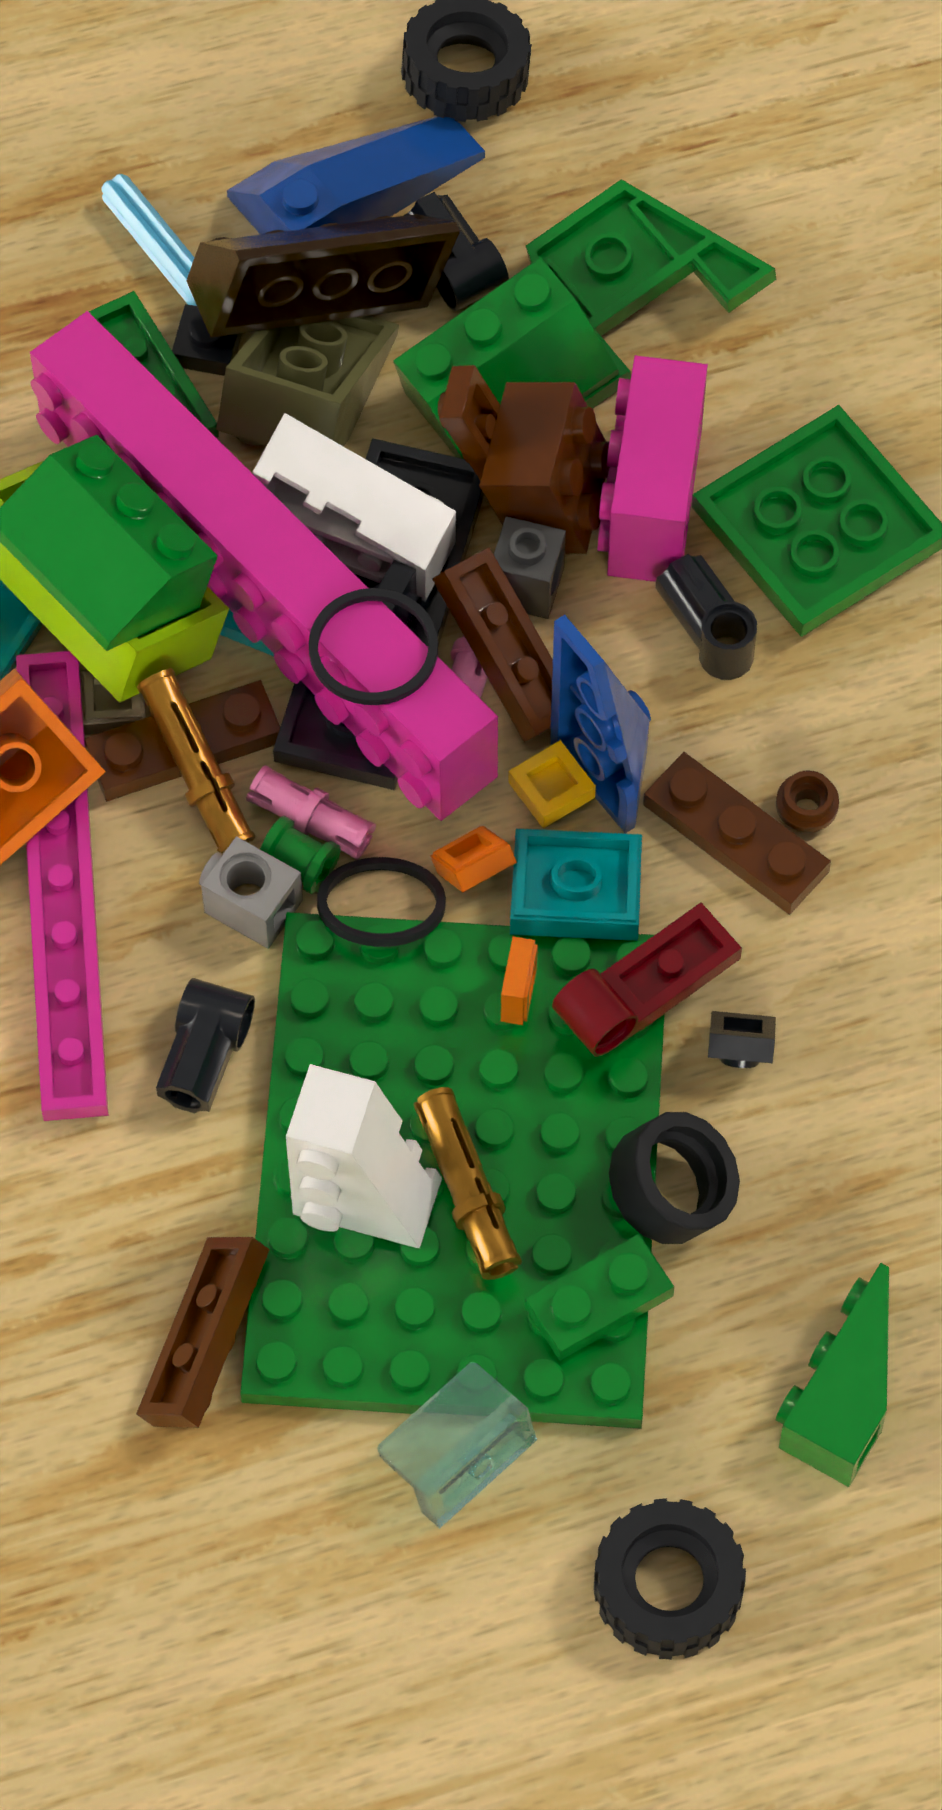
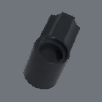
[404,192,509,312]
[655,554,757,680]
[156,978,255,1113]

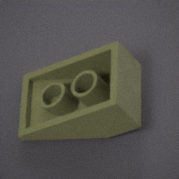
[216,315,399,447]

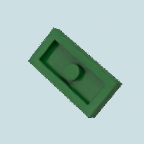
[525,1234,674,1361]

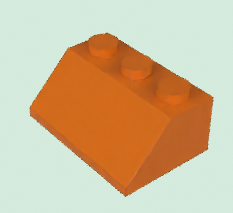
[0,668,106,865]

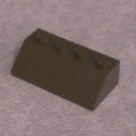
[186,214,460,337]

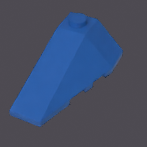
[227,116,485,235]
[550,614,651,834]

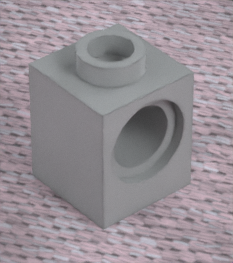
[199,836,303,949]

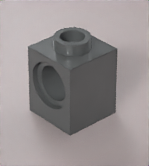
[494,516,566,619]

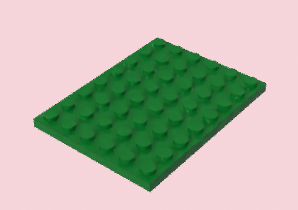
[240,912,665,1429]

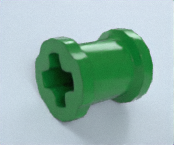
[260,816,341,894]

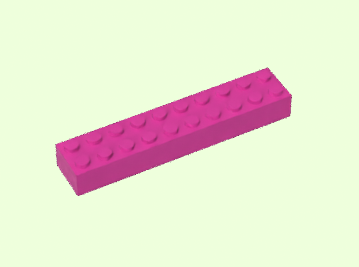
[30,311,498,821]

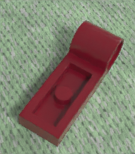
[552,902,742,1057]

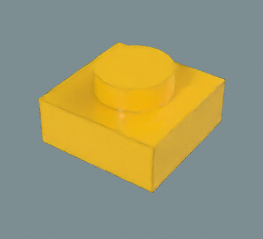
[508,740,596,829]

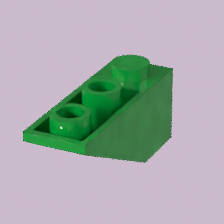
[775,1263,889,1487]

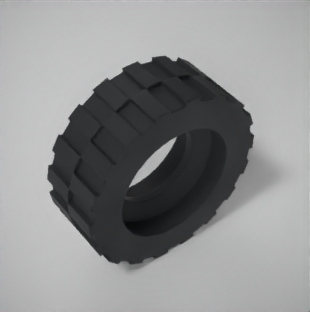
[401,0,532,122]
[594,1498,746,1660]

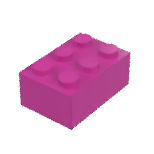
[597,355,708,582]

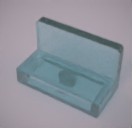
[377,1362,537,1529]

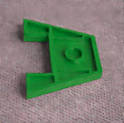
[526,179,777,409]

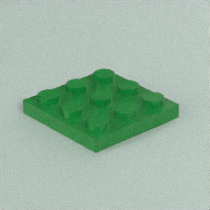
[691,405,942,637]

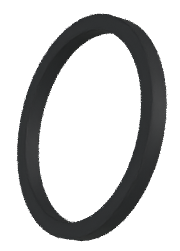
[309,588,438,705]
[317,857,446,947]

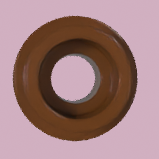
[776,770,839,832]

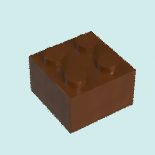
[479,382,610,554]

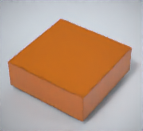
[430,826,517,893]
[501,936,538,1025]

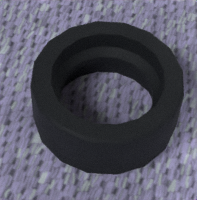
[608,1112,740,1244]

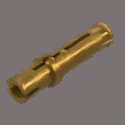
[137,668,256,854]
[413,1087,522,1280]

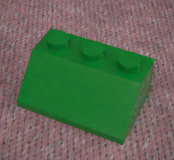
[393,257,619,459]
[0,435,218,651]

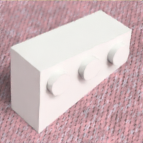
[253,413,456,601]
[286,1064,442,1249]

